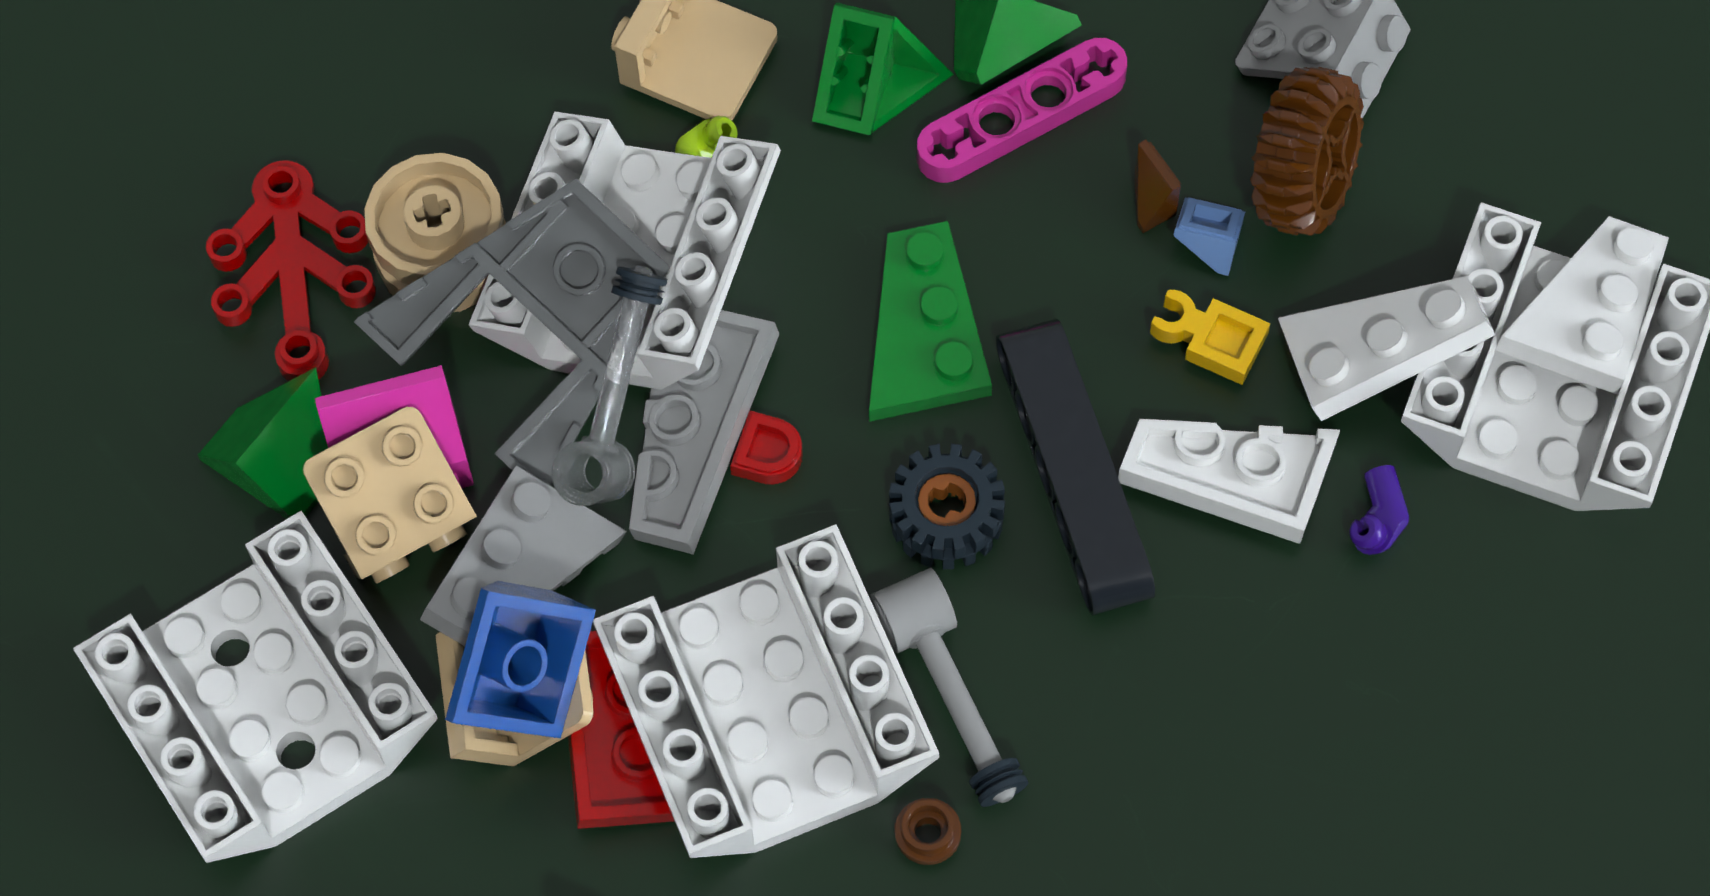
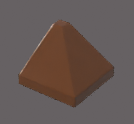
[1135,140,1181,233]

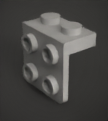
[1235,0,1411,118]

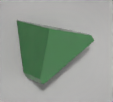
[954,0,1082,84]
[812,3,954,135]
[198,367,328,519]

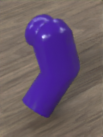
[1349,465,1409,555]

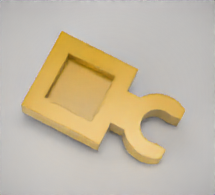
[1150,290,1271,385]

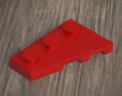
[568,631,674,829]

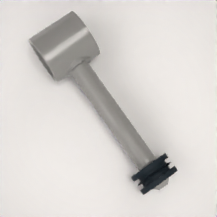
[870,568,1028,807]

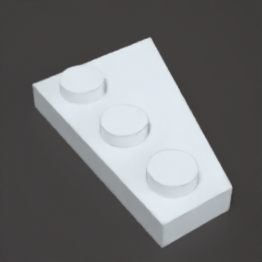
[1495,216,1669,394]
[1278,276,1495,421]
[1118,419,1340,544]

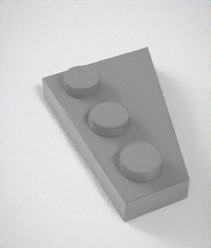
[420,466,627,646]

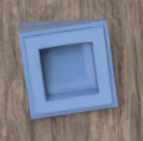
[1174,197,1245,276]

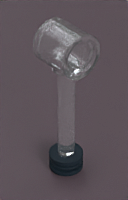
[552,265,668,506]

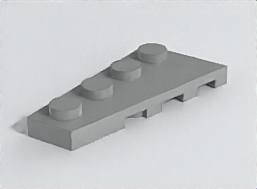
[629,310,779,554]

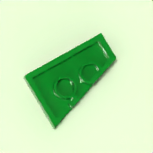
[869,221,992,422]

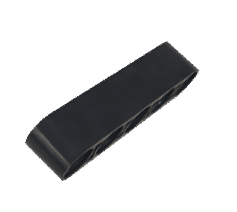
[996,318,1155,616]

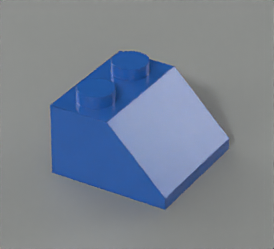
[445,581,596,739]

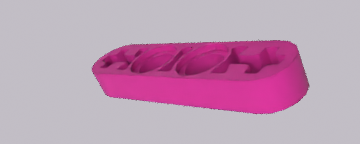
[917,38,1127,183]

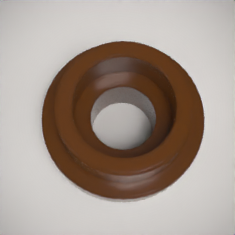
[895,798,961,865]

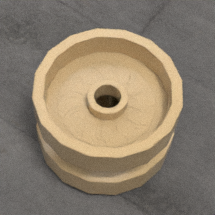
[364,153,506,312]

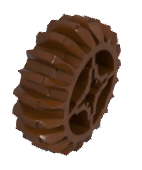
[1250,67,1365,236]

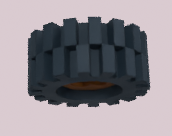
[889,443,1005,569]

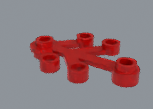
[206,160,376,381]

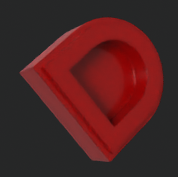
[730,411,803,484]

